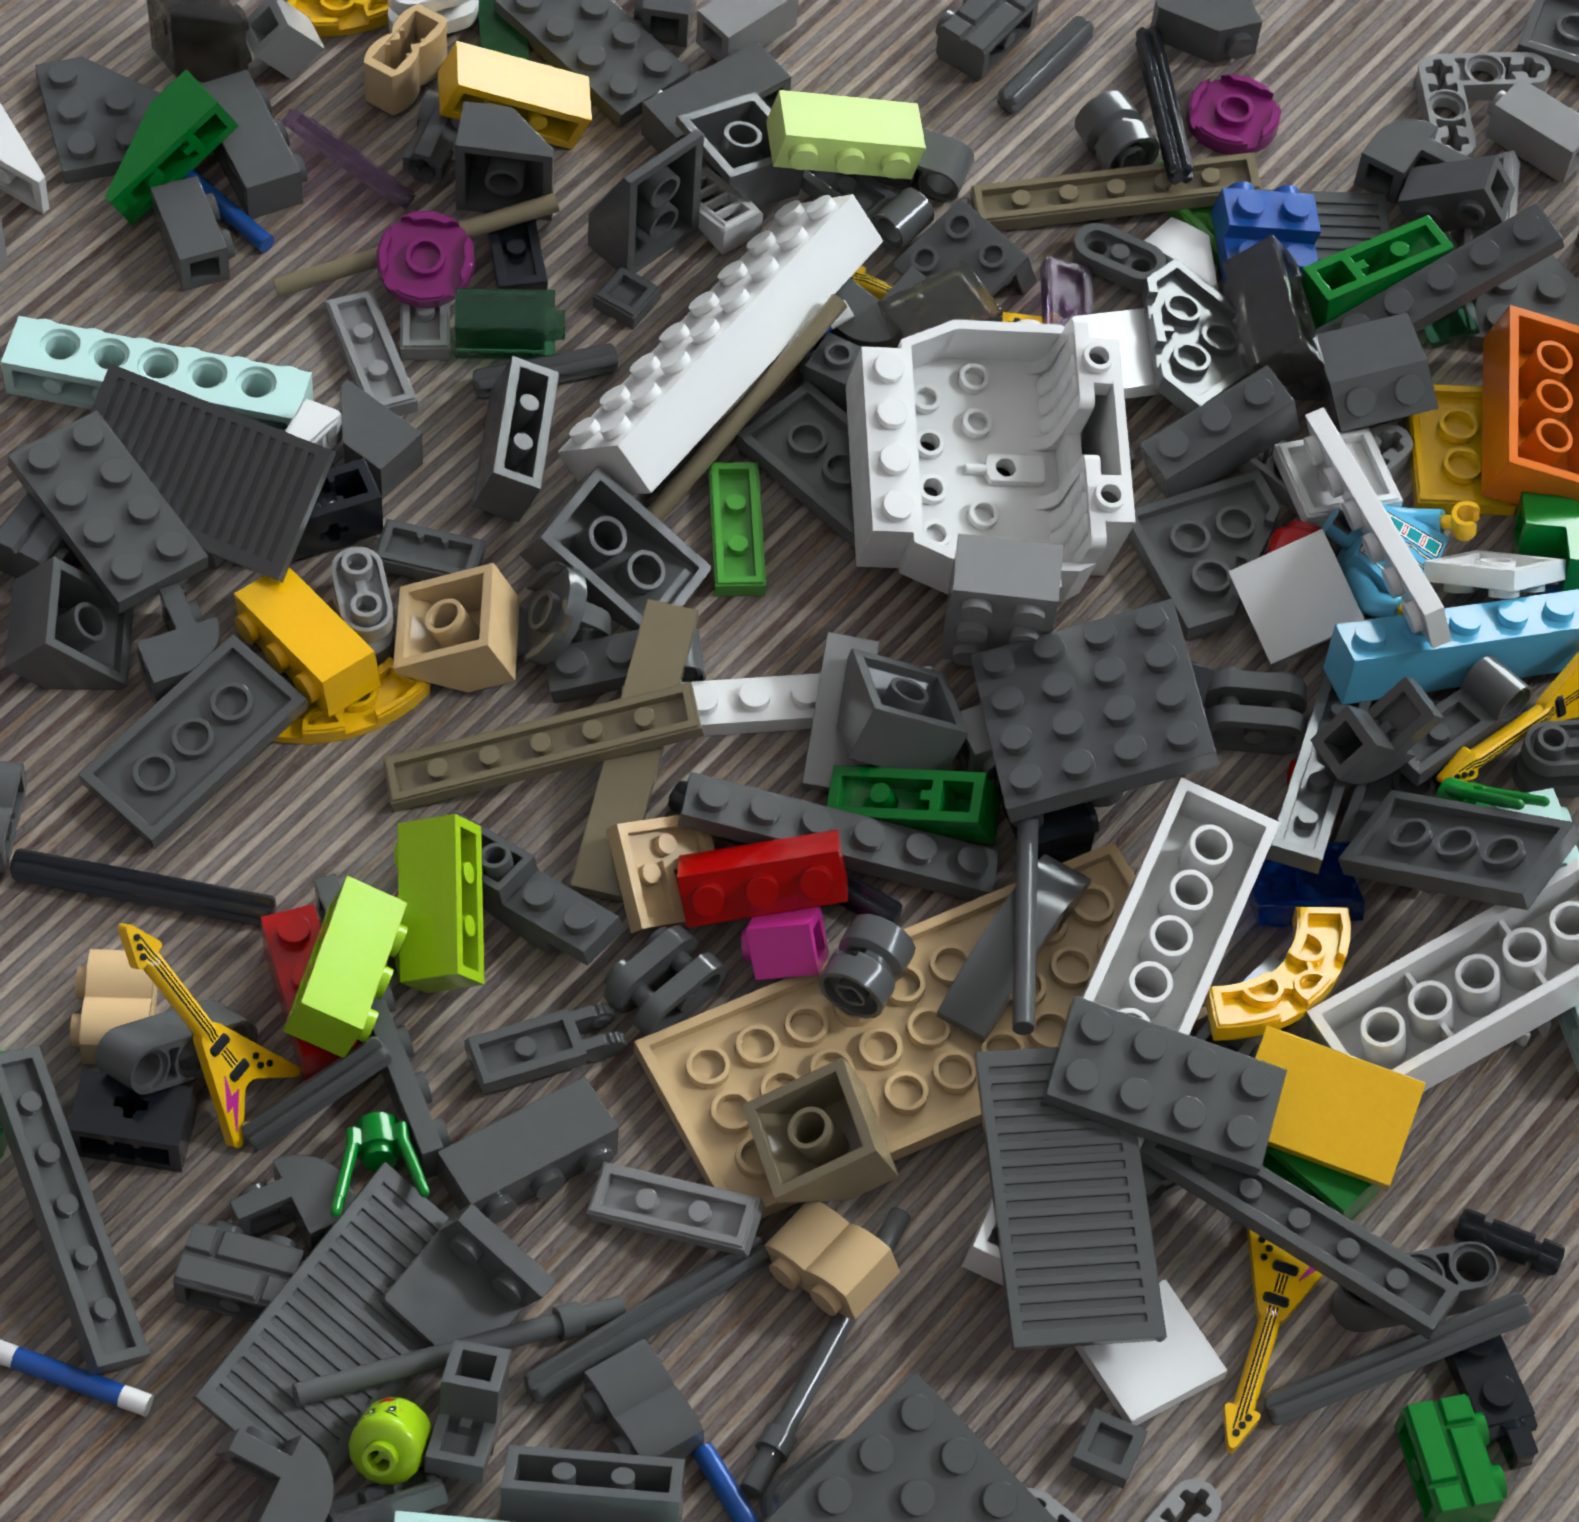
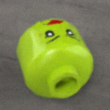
[348,1397,433,1485]

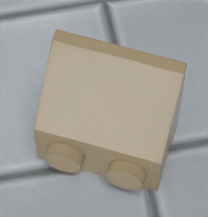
[393,563,520,693]

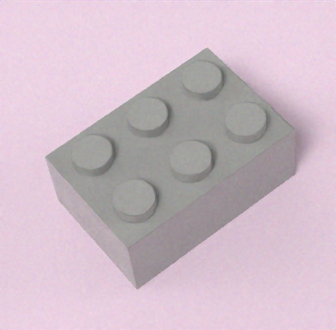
[941,533,1063,666]

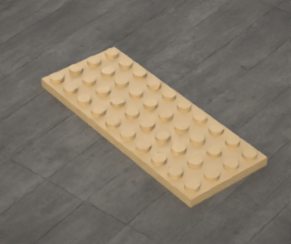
[634,842,1208,1219]

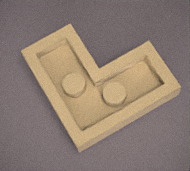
[606,815,715,934]

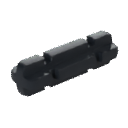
[1454,1208,1565,1276]

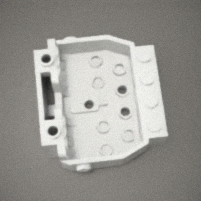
[846,318,1136,602]

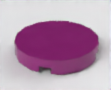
[1186,74,1281,155]
[376,211,475,308]

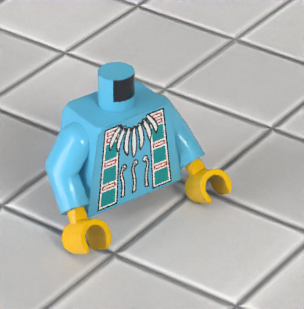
[1322,501,1480,618]

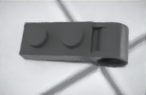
[800,170,934,251]
[547,628,706,703]
[1398,655,1532,787]

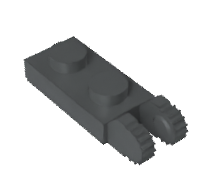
[464,1002,627,1095]

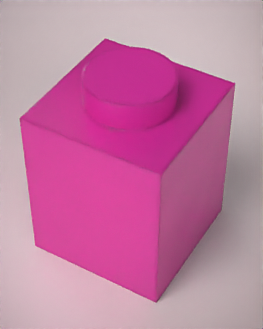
[741,906,829,980]

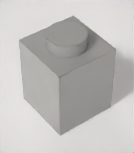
[240,0,325,79]

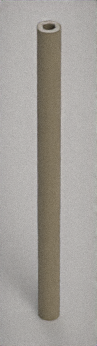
[273,193,559,297]
[646,294,847,522]

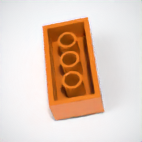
[1481,305,1579,506]

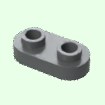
[1072,223,1166,292]

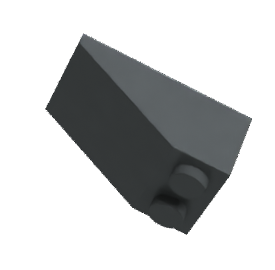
[588,129,704,273]
[519,466,713,631]

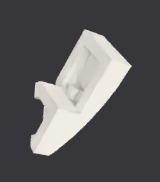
[1144,217,1219,292]

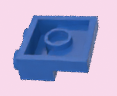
[1211,182,1321,293]

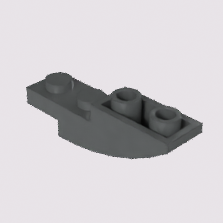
[451,811,623,966]

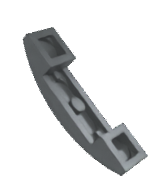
[937,854,1092,1043]

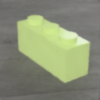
[766,90,926,179]

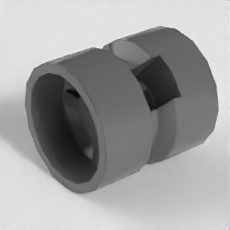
[1074,91,1160,170]
[818,914,916,1019]

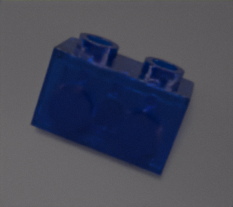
[1248,841,1365,927]

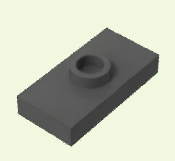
[375,519,486,581]
[325,1466,449,1522]

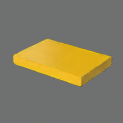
[1405,384,1517,516]
[1255,1025,1426,1190]

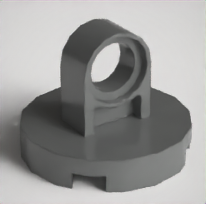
[517,561,611,665]

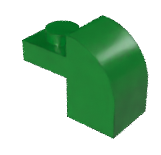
[1512,492,1579,592]

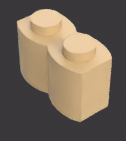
[364,4,447,115]
[70,949,158,1065]
[764,1202,900,1320]

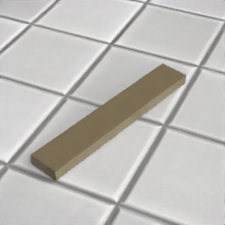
[970,152,1263,231]
[570,599,699,903]
[382,682,704,812]

